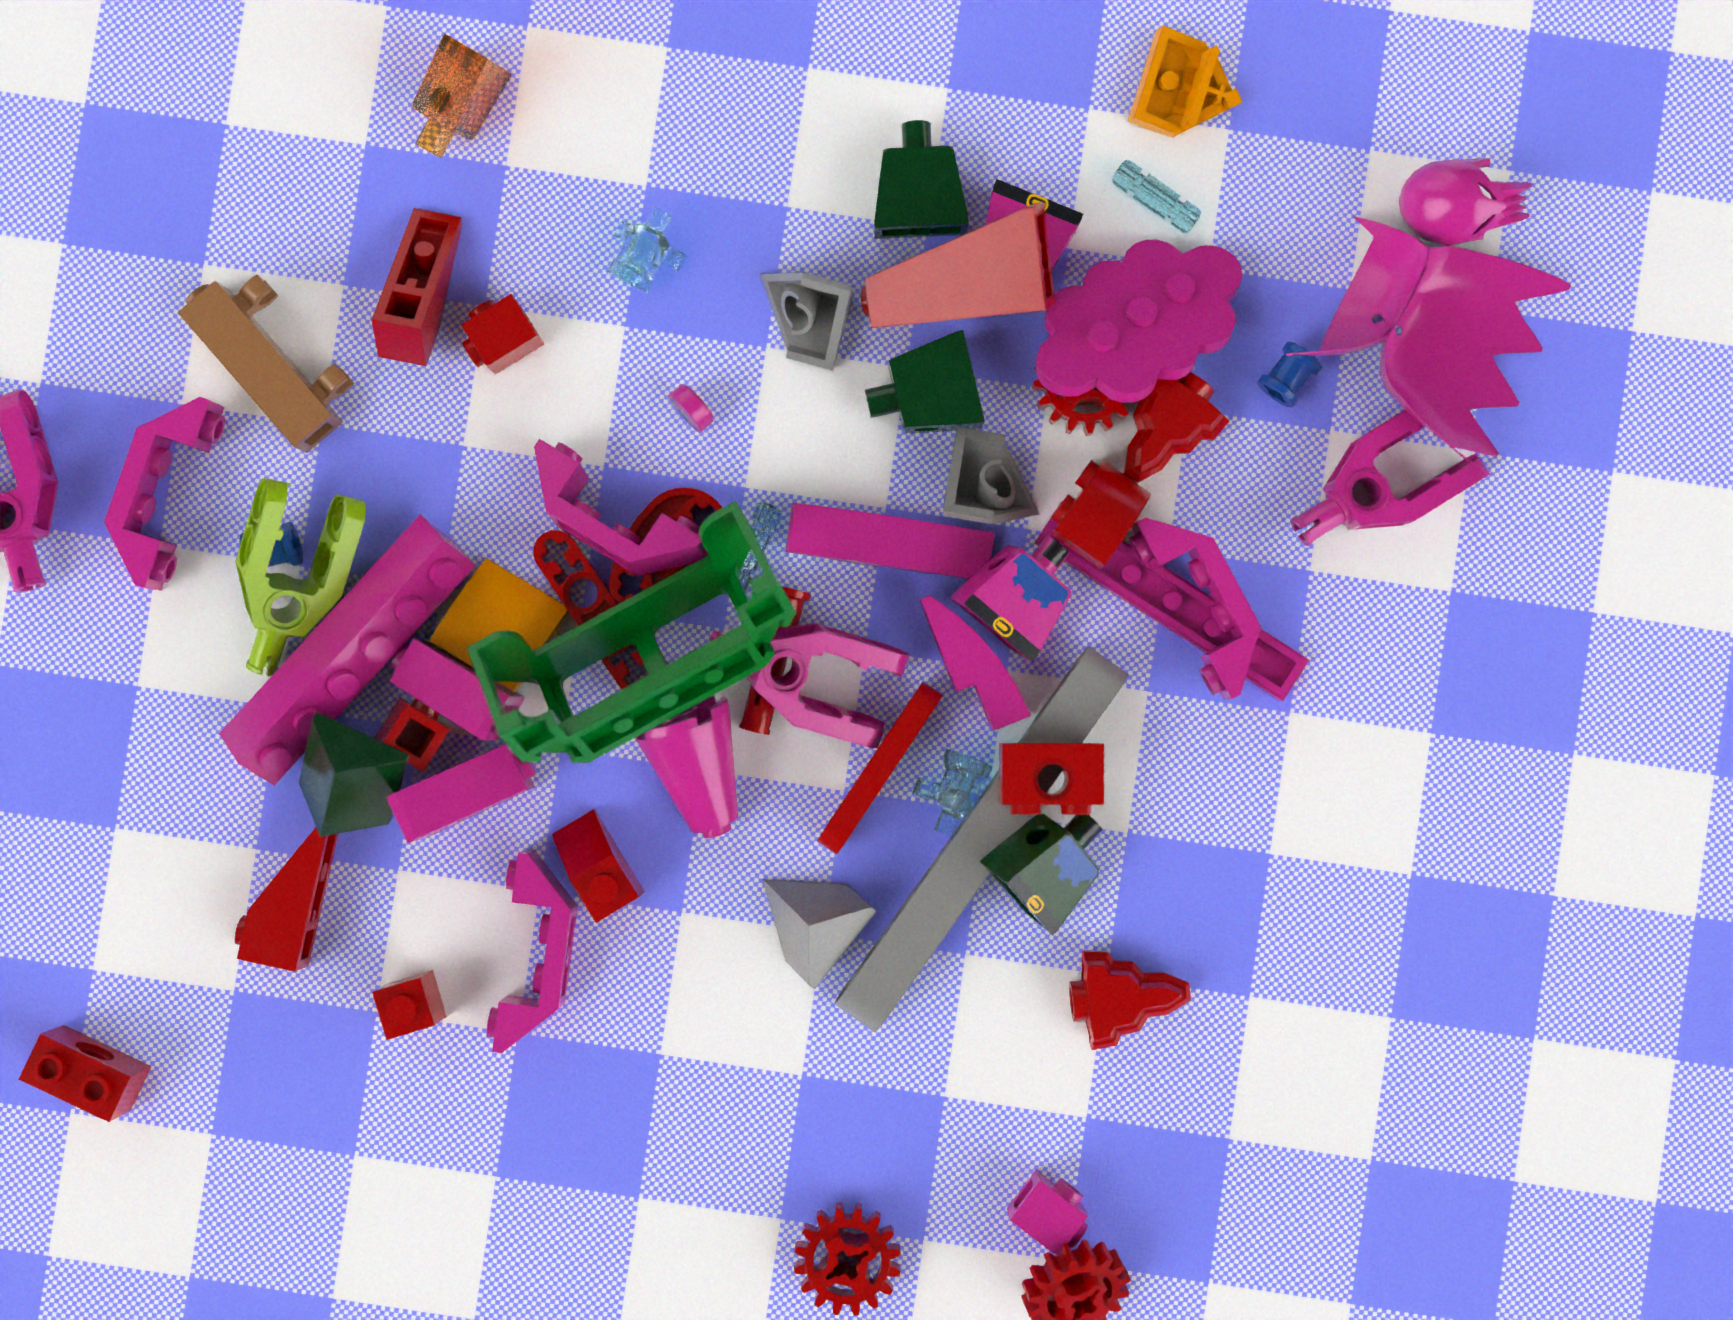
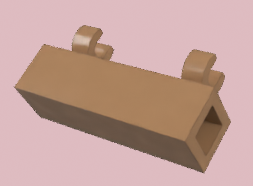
[177,275,355,453]

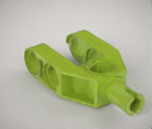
[235,478,366,676]

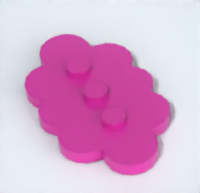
[1035,239,1243,403]

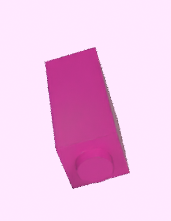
[389,638,526,741]
[386,744,537,843]

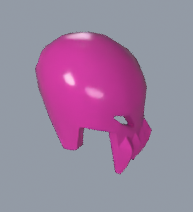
[1398,158,1533,246]

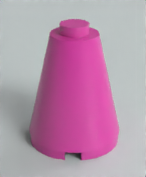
[635,696,738,838]

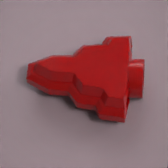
[1124,372,1229,483]
[1069,950,1191,1050]

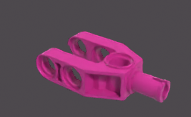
[0,389,58,593]
[1290,410,1489,546]
[709,623,910,748]

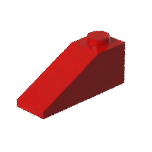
[371,208,462,366]
[234,827,339,972]

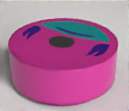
[668,384,714,433]

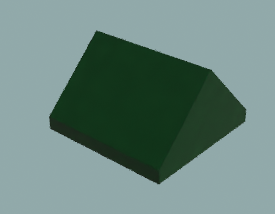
[299,712,409,837]

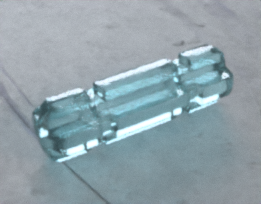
[1112,159,1202,233]
[739,501,782,593]

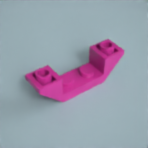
[104,397,225,591]
[534,439,709,576]
[1129,517,1261,700]
[487,849,578,1053]

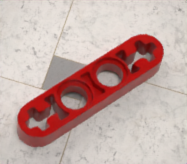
[533,530,648,689]
[817,681,943,855]

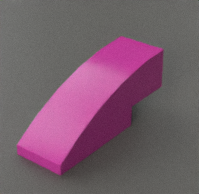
[919,595,1031,731]

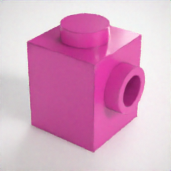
[1007,1169,1088,1256]

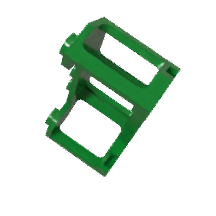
[467,501,796,763]

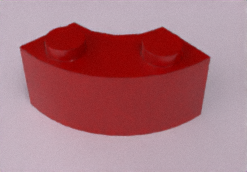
[1050,459,1151,569]

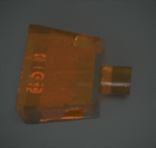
[412,33,512,159]

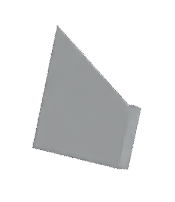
[760,272,853,371]
[943,426,1040,524]
[762,879,877,989]

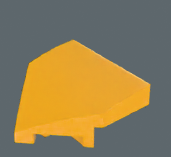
[1127,25,1243,138]

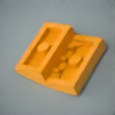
[429,558,568,692]

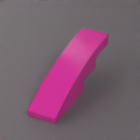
[785,503,995,579]

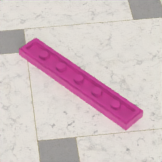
[1034,501,1309,701]

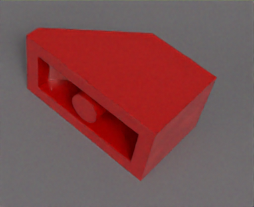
[552,809,645,923]

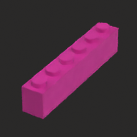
[219,514,476,786]

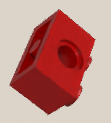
[999,743,1104,815]
[18,1025,152,1122]

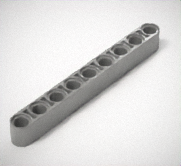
[834,646,1129,1033]

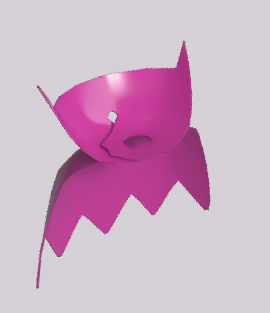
[1286,216,1571,476]

